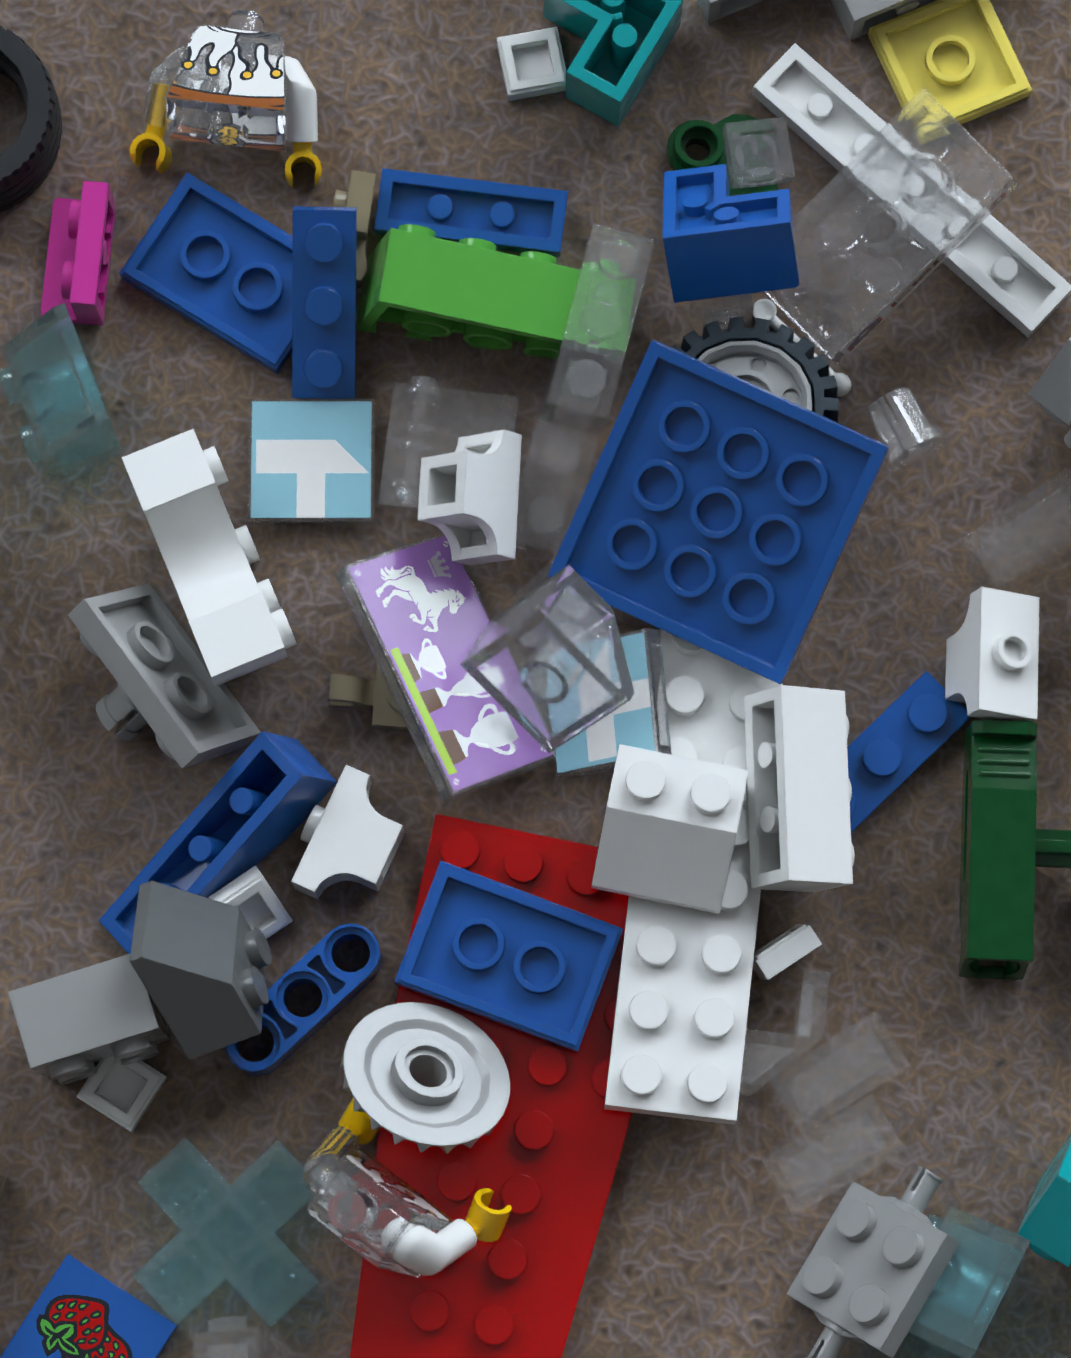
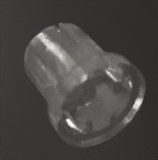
[866,387,945,471]

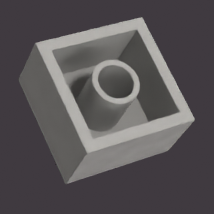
[8,953,170,1085]

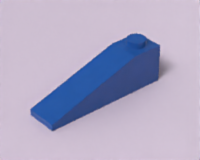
[99,731,337,954]

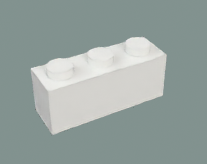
[744,685,855,892]

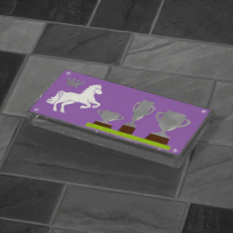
[335,533,557,803]

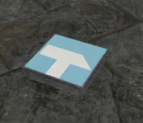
[247,399,376,526]
[545,628,672,778]

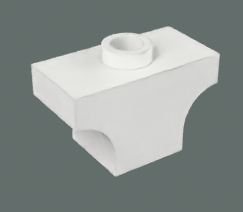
[418,429,522,566]
[945,587,1039,722]
[291,765,405,899]

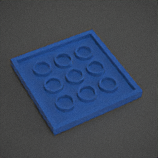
[547,340,890,684]

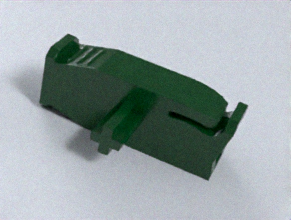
[959,720,1071,980]

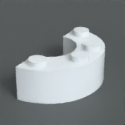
[122,429,297,687]

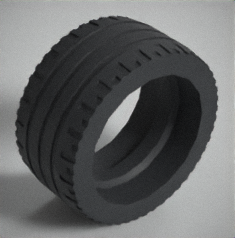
[0,25,62,212]

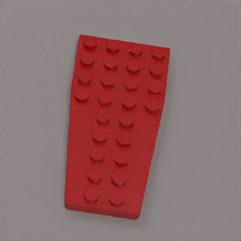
[350,814,632,1358]

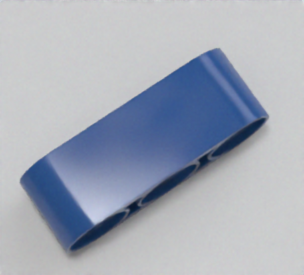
[226,923,382,1076]

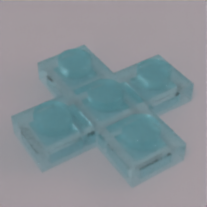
[133,1137,324,1328]

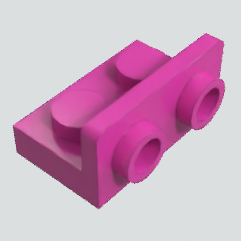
[41,181,117,326]

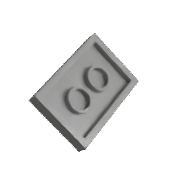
[68,583,261,769]

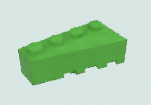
[356,224,635,367]

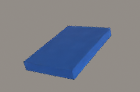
[119,172,292,374]
[394,861,623,1053]

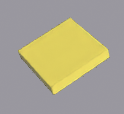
[868,0,1032,142]

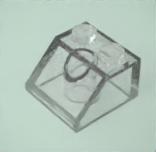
[460,565,635,753]

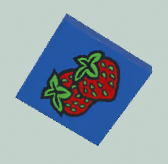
[0,1254,179,1358]

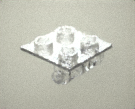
[378,376,519,510]

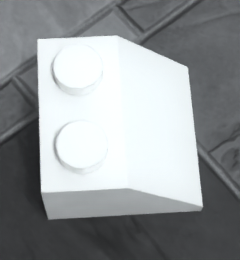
[591,744,749,914]

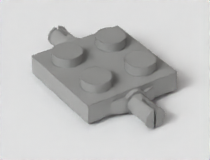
[786,1166,960,1358]

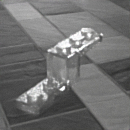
[516,223,655,557]

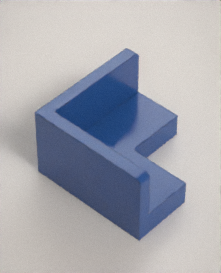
[663,164,799,303]

